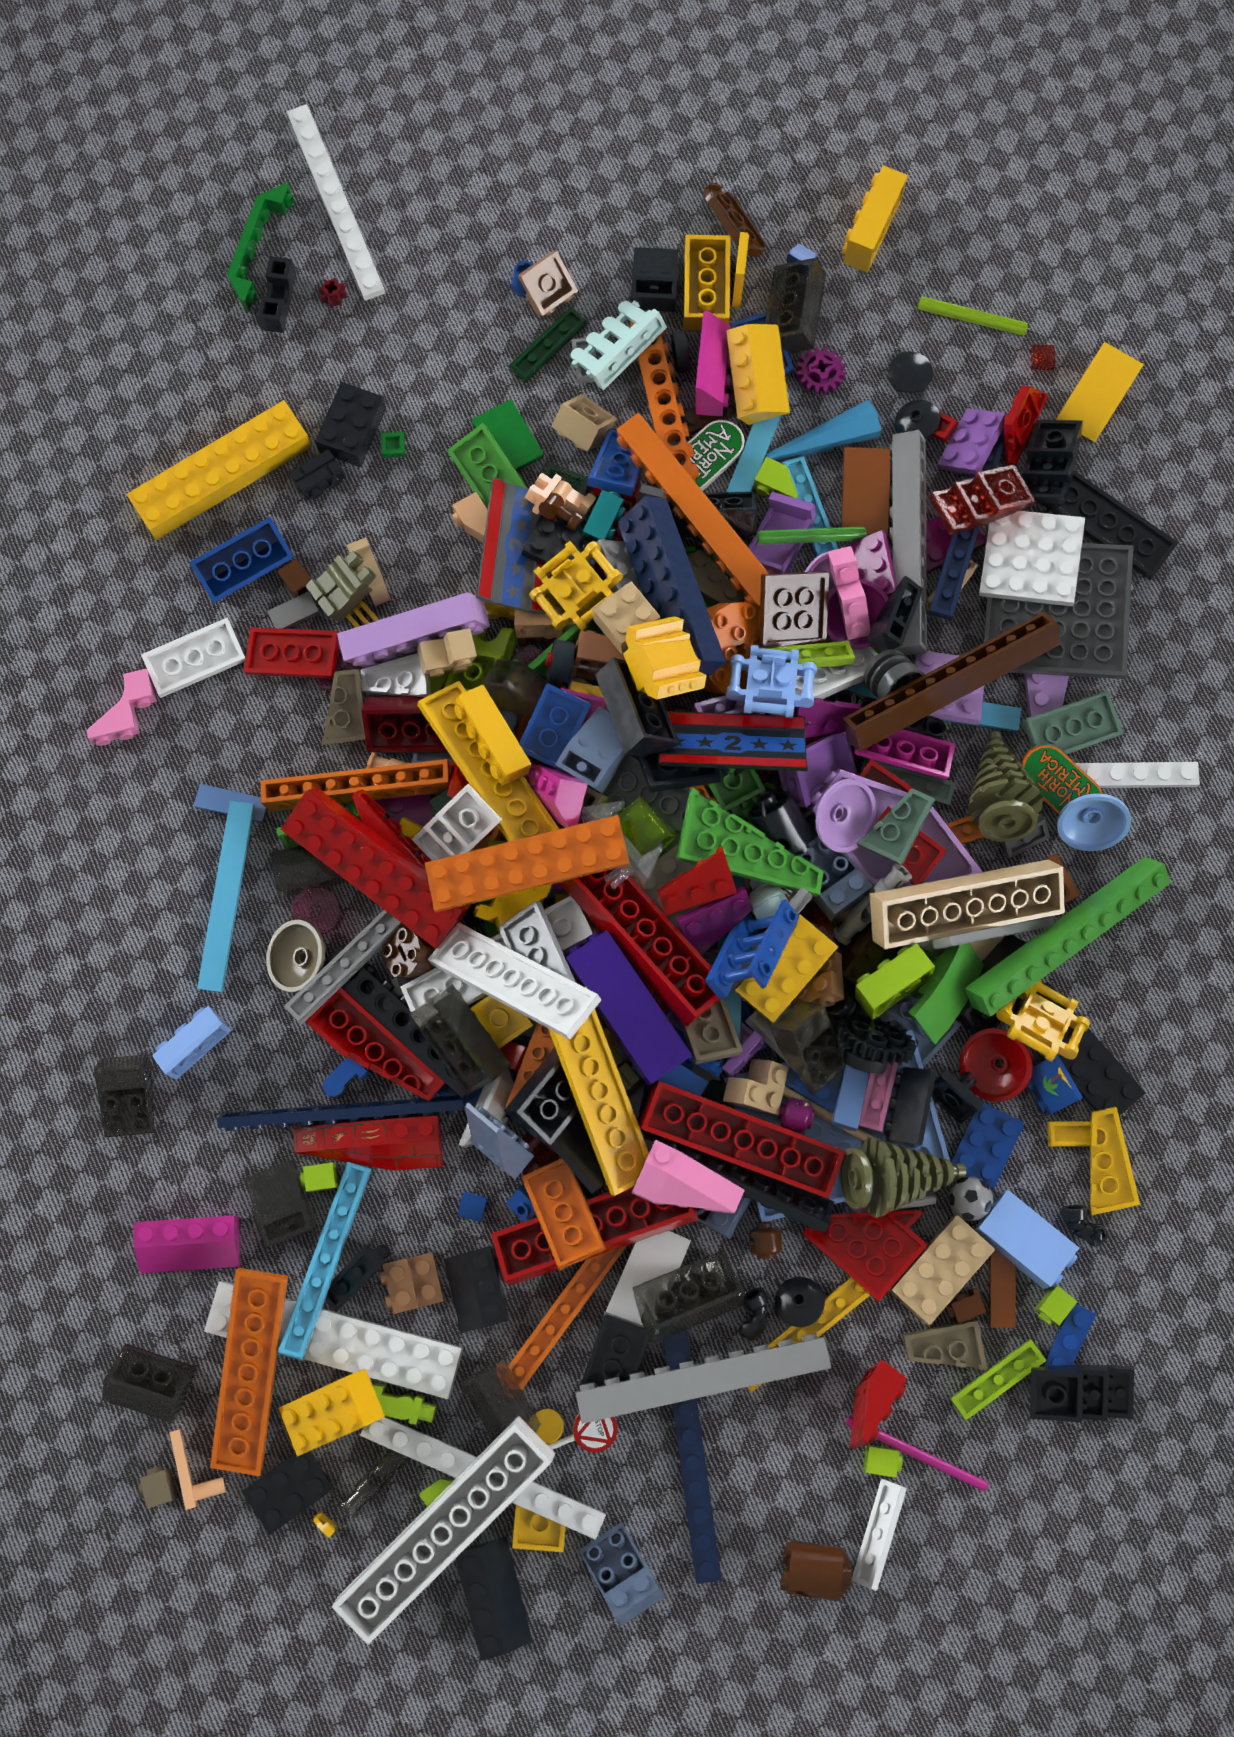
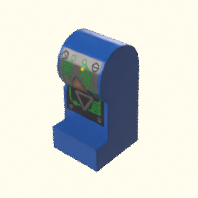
[323,1058,370,1098]

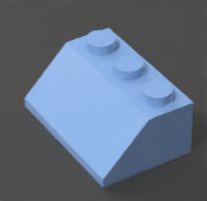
[152,1006,232,1080]

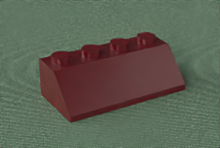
[361,697,447,752]

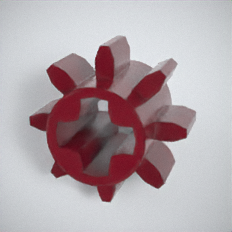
[318,278,347,308]

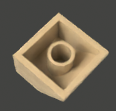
[551,394,618,452]

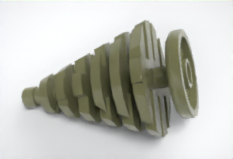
[968,731,1043,842]
[840,1137,967,1218]

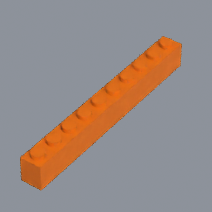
[616,412,769,608]

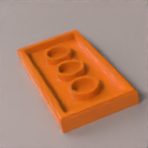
[521,1158,606,1270]

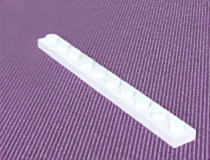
[286,104,385,301]
[360,1416,606,1540]

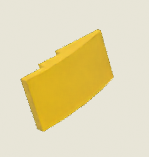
[1056,342,1144,443]

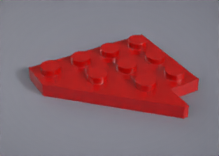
[803,1210,928,1303]

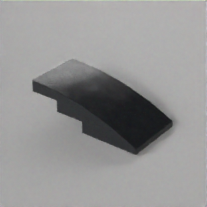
[1018,420,1083,505]
[1030,1365,1135,1423]

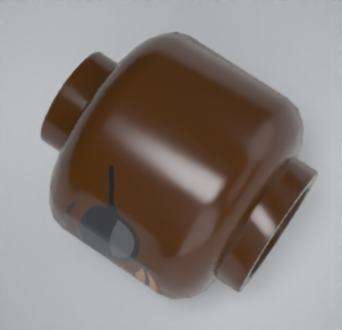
[749,1222,782,1259]

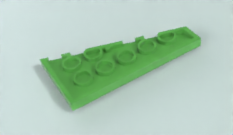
[676,788,824,897]

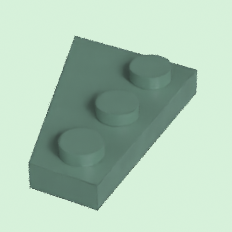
[857,788,935,866]

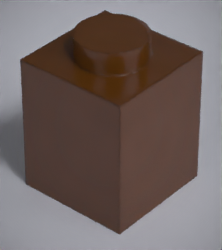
[277,559,311,598]

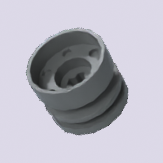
[863,649,925,699]

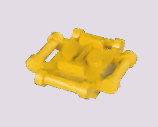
[529,541,623,631]
[996,980,1090,1062]

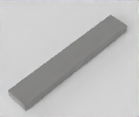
[284,910,405,1025]
[932,916,1055,949]

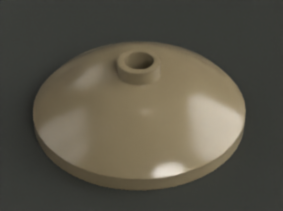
[266,920,325,993]

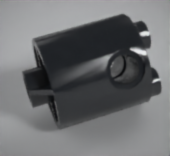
[748,791,813,855]

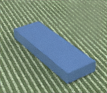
[194,784,267,823]
[831,1064,869,1132]

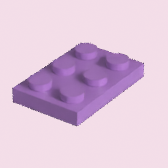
[937,408,1006,475]

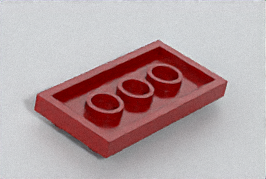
[243,627,339,679]

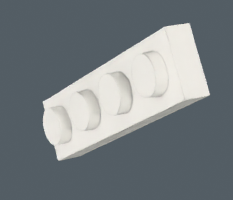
[851,1479,907,1590]

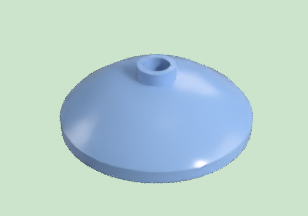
[1057,794,1131,851]

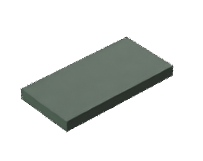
[1022,690,1124,755]

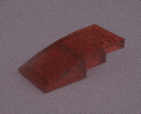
[929,464,1036,535]

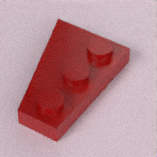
[873,806,947,885]
[657,846,737,916]

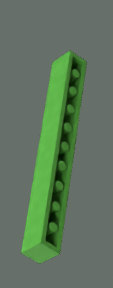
[965,857,1171,1017]

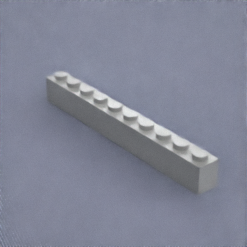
[889,430,927,656]
[575,1333,831,1424]

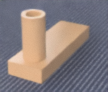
[169,1429,226,1510]

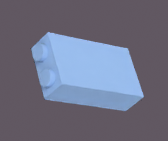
[974,1190,1079,1289]

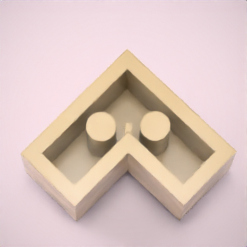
[417,628,477,677]
[723,1059,789,1115]

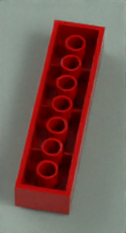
[280,787,471,949]
[559,867,722,1027]
[638,1080,846,1199]
[491,1186,699,1286]

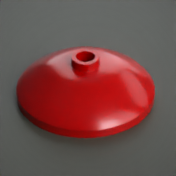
[959,1028,1033,1102]

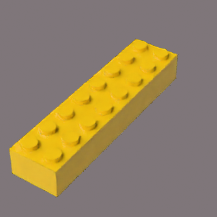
[126,400,312,540]

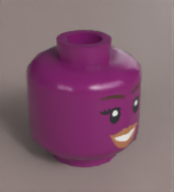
[777,1097,815,1133]

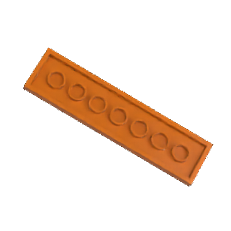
[425,815,630,912]
[210,1268,288,1477]

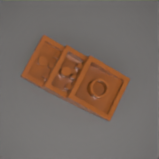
[841,447,890,537]

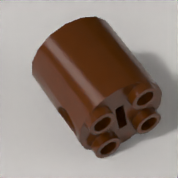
[382,928,437,980]
[780,1540,852,1601]

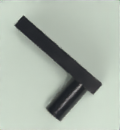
[325,1244,390,1312]

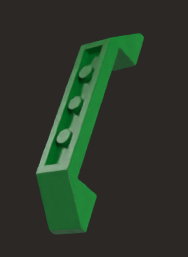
[227,183,294,312]

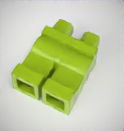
[373,1382,437,1425]

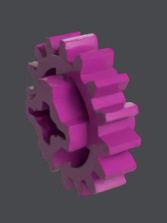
[796,346,846,396]

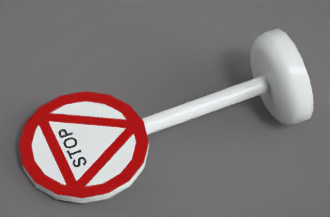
[548,1413,618,1453]

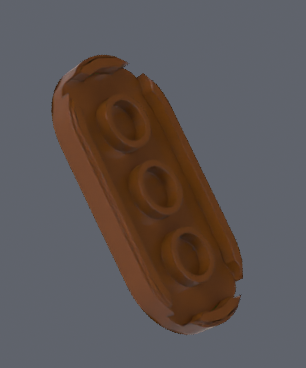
[703,183,765,257]

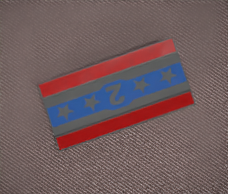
[476,477,557,615]

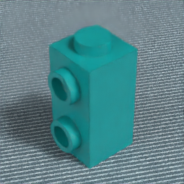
[583,490,626,542]

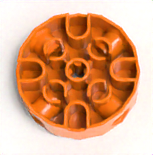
[704,602,769,697]

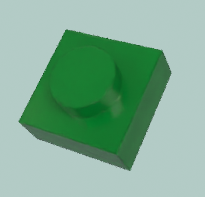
[381,432,406,458]

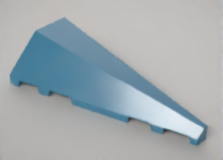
[766,400,881,461]

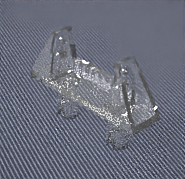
[580,801,663,890]

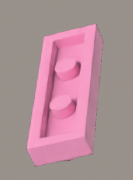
[858,1062,898,1132]

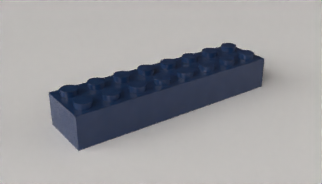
[618,496,726,679]

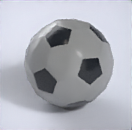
[949,1177,993,1221]

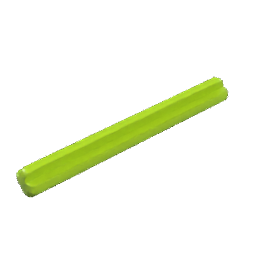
[918,296,1028,336]

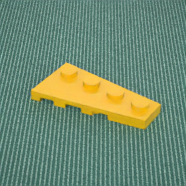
[1090,1107,1140,1215]

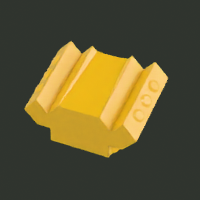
[623,616,707,699]
[473,884,552,934]

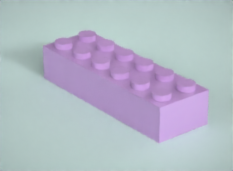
[337,592,490,669]

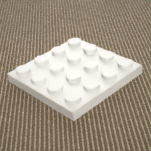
[979,508,1085,606]

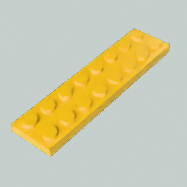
[417,681,559,842]
[548,987,649,1195]

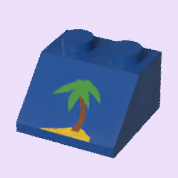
[1026,1054,1083,1116]

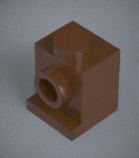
[945,1288,987,1323]

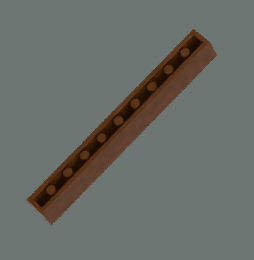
[842,612,1060,752]

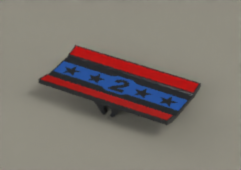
[658,711,808,776]

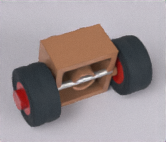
[545,630,625,685]

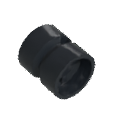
[820,987,861,1020]

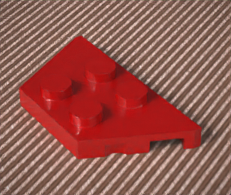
[1004,385,1049,469]

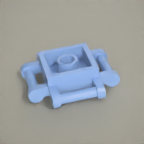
[726,645,817,718]

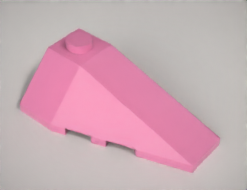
[632,1140,745,1214]

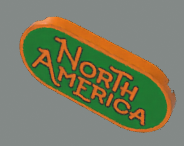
[1021,745,1103,814]

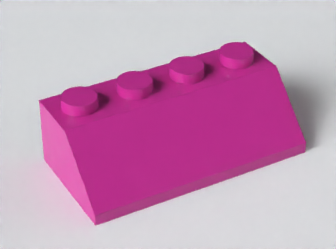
[696,311,731,416]
[853,729,955,780]
[524,760,587,828]
[133,1215,241,1274]

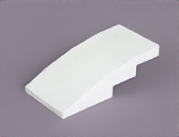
[412,784,502,861]
[603,1231,691,1329]

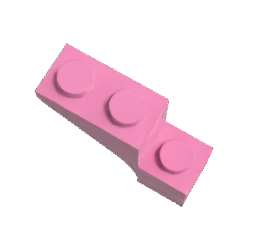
[828,546,870,640]
[87,669,157,746]

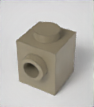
[138,1466,177,1509]

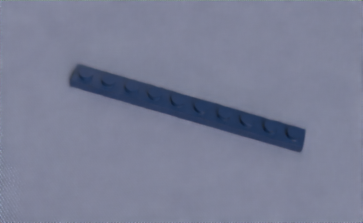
[929,428,1005,621]
[217,1095,466,1131]
[661,1318,722,1584]

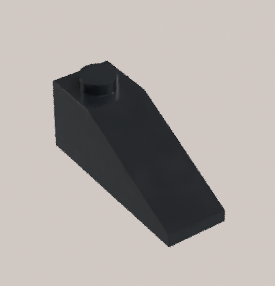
[867,576,923,651]

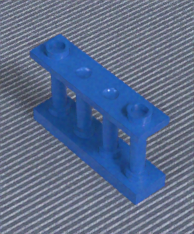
[705,899,799,999]

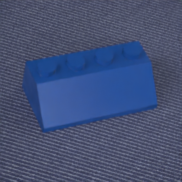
[189,517,294,604]

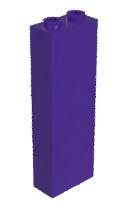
[565,930,692,1086]

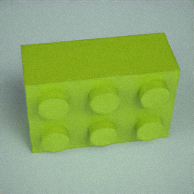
[855,943,935,1020]

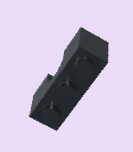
[257,256,296,333]

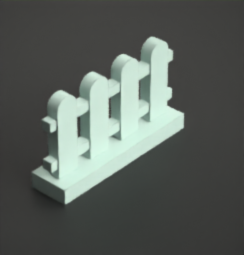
[571,300,667,390]

